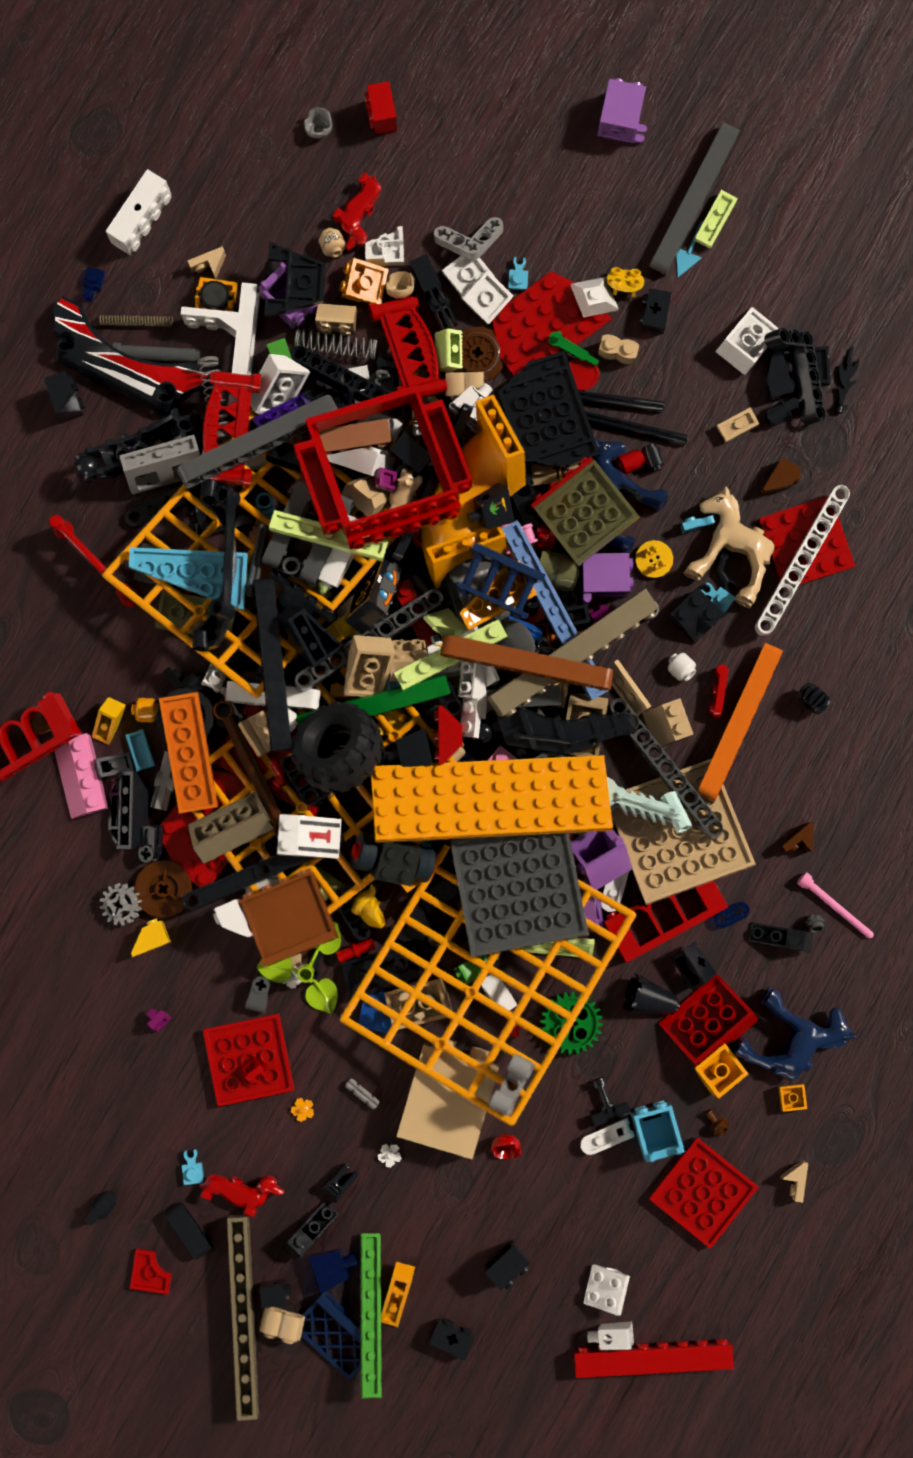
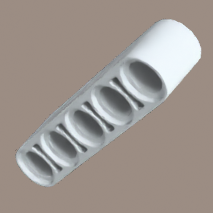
[225,681,320,711]

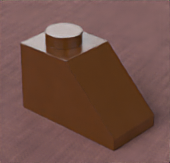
[760,457,802,495]

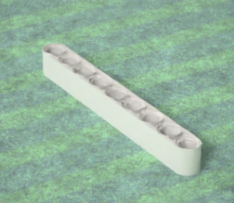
[755,485,850,636]

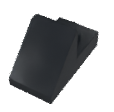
[94,752,134,779]

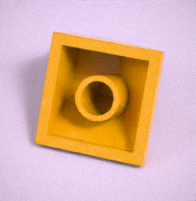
[694,1043,748,1099]

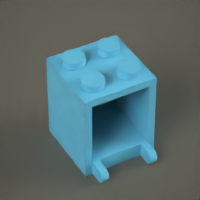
[631,1100,685,1162]

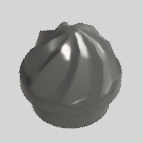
[806,914,825,933]

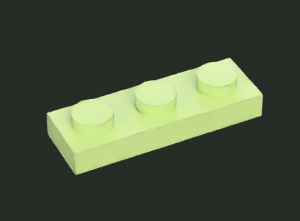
[694,190,738,249]

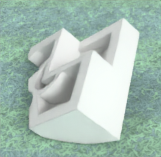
[365,226,404,267]

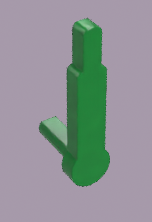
[548,331,599,366]

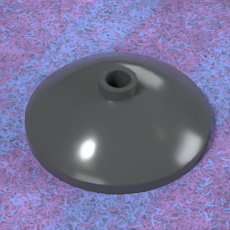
[495,619,536,677]

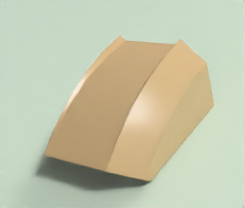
[341,476,391,516]

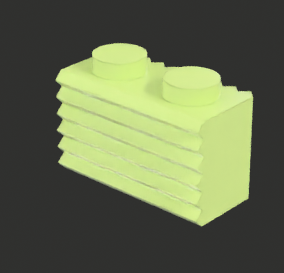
[435,329,463,373]

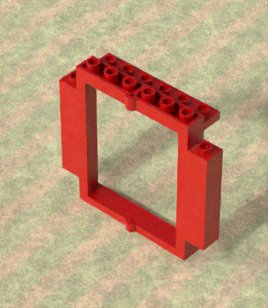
[294,385,473,550]

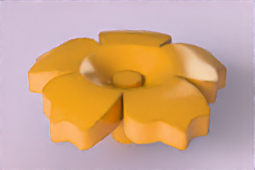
[291,1098,314,1122]

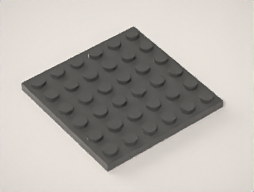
[450,833,589,957]

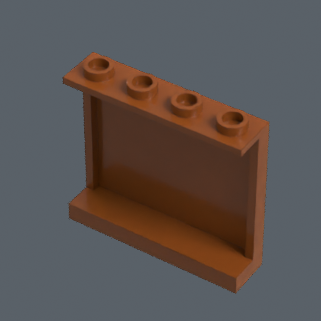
[238,870,339,967]

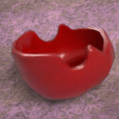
[491,1134,521,1159]

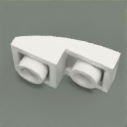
[481,973,517,1016]

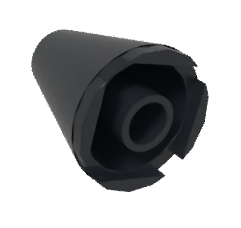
[623,974,680,1015]

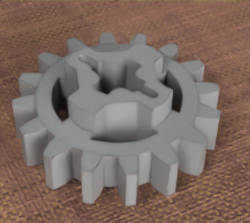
[100,883,142,926]

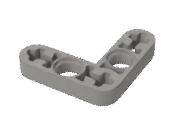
[434,217,503,260]

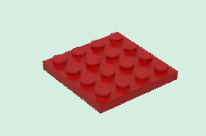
[758,496,855,591]
[203,1013,295,1107]
[649,1137,759,1249]

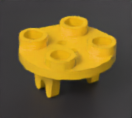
[607,267,645,297]
[635,540,673,578]

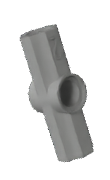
[150,751,175,811]

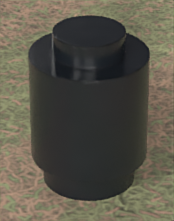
[641,443,665,473]

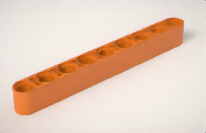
[698,643,783,802]

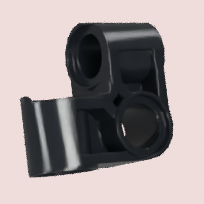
[424,678,462,728]

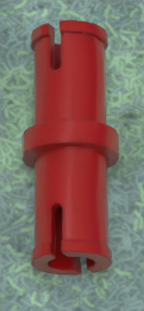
[336,938,376,963]

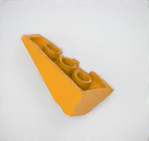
[459,560,537,630]

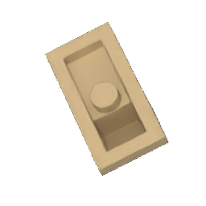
[188,246,226,279]
[780,1160,808,1203]

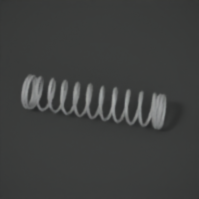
[294,329,378,360]
[198,356,232,441]

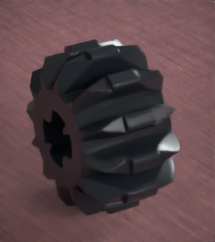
[797,682,831,715]

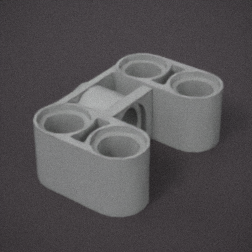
[489,1054,535,1116]

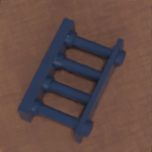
[453,542,546,620]

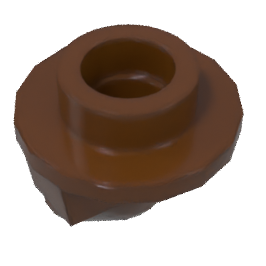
[704,1109,729,1136]

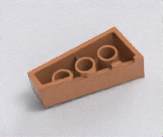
[318,419,393,455]

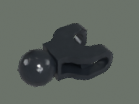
[387,899,447,950]

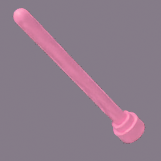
[797,872,874,938]

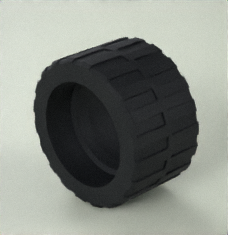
[156,687,216,740]

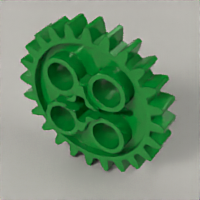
[540,991,603,1055]

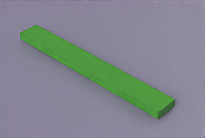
[360,1233,381,1398]

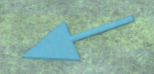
[676,221,704,277]

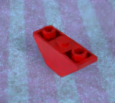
[435,706,463,765]

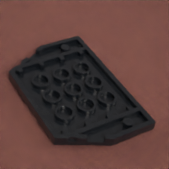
[498,350,600,468]

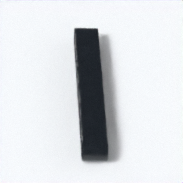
[290,346,404,419]

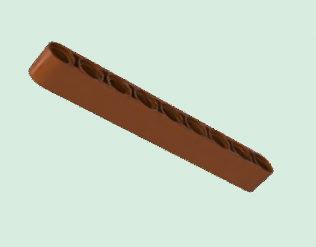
[440,635,614,691]

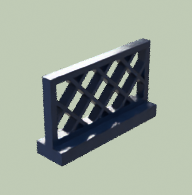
[301,1290,382,1381]

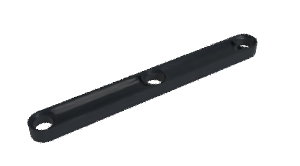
[390,403,473,561]
[183,833,345,910]

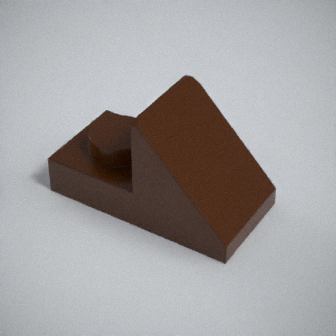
[780,821,814,853]

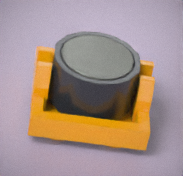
[195,277,238,312]

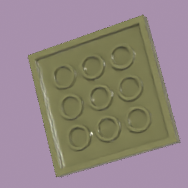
[534,460,640,566]

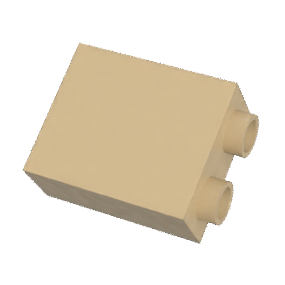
[397,1035,499,1159]

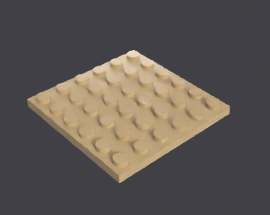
[611,759,756,905]

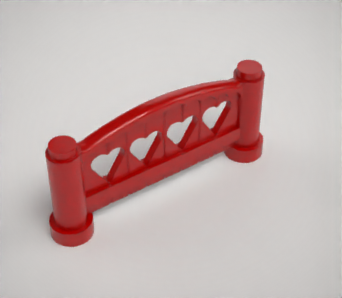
[368,296,447,398]
[203,371,261,489]
[49,515,139,607]

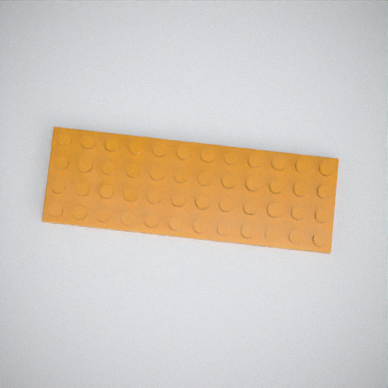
[371,755,613,843]

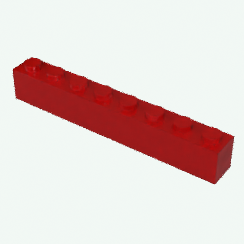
[574,1338,734,1378]

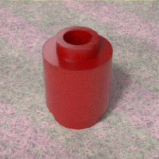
[616,450,645,474]

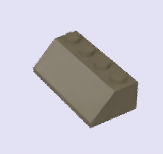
[188,791,273,863]

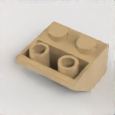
[315,304,357,336]
[389,639,428,682]

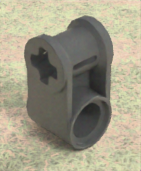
[245,974,272,1014]

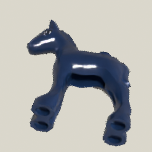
[593,439,669,553]
[731,987,857,1081]

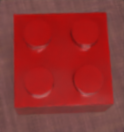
[364,81,397,135]

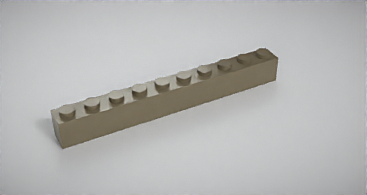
[487,589,659,717]
[227,1214,259,1421]

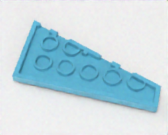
[129,547,248,612]

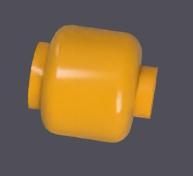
[131,698,159,723]

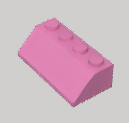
[54,733,109,819]

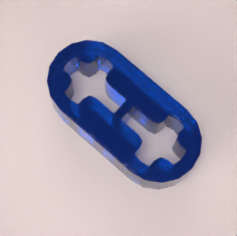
[714,902,750,928]

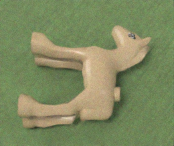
[684,486,774,608]

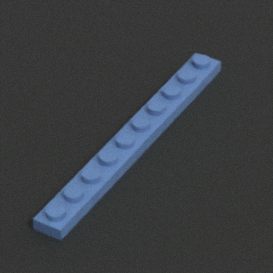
[502,520,608,700]

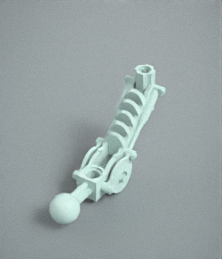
[607,777,692,833]

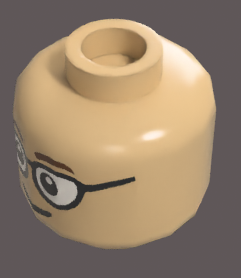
[318,228,346,257]

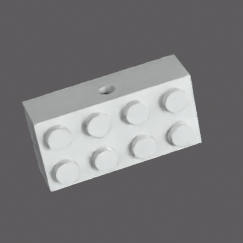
[105,169,171,255]

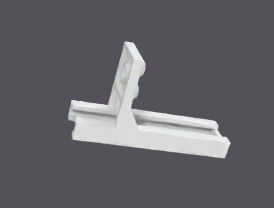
[181,283,260,419]

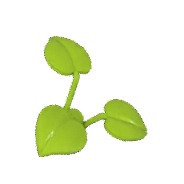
[257,922,341,1014]

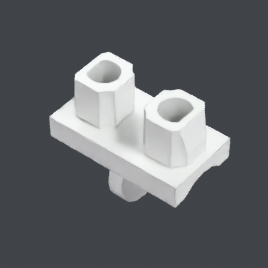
[201,660,229,693]

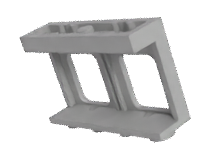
[119,435,200,495]

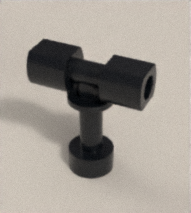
[590,1076,631,1127]

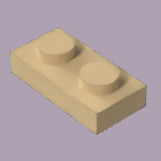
[716,408,759,443]

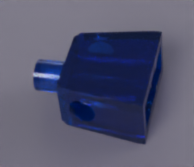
[309,1249,358,1293]

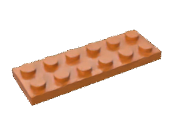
[159,692,218,813]

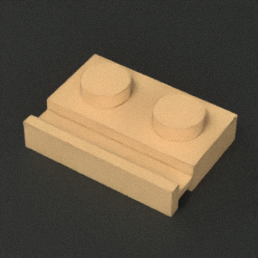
[238,711,271,757]

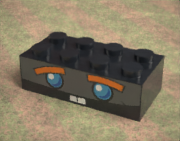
[344,555,403,635]

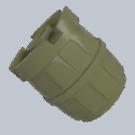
[538,547,582,593]

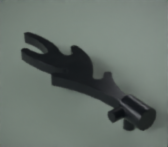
[835,347,860,414]

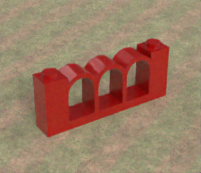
[0,692,82,783]
[603,881,728,963]

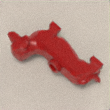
[332,172,381,251]
[199,1175,285,1217]

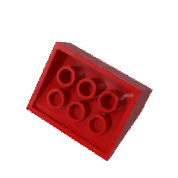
[659,974,758,1066]

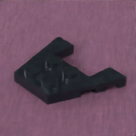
[264,242,326,317]

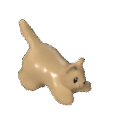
[389,468,423,509]

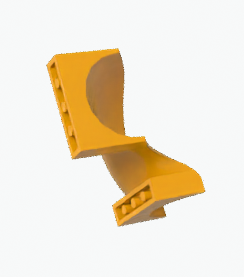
[421,394,526,589]

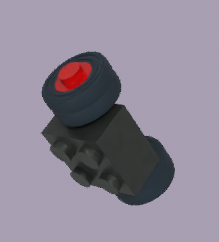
[351,834,435,887]

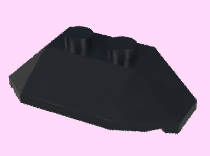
[108,771,148,849]

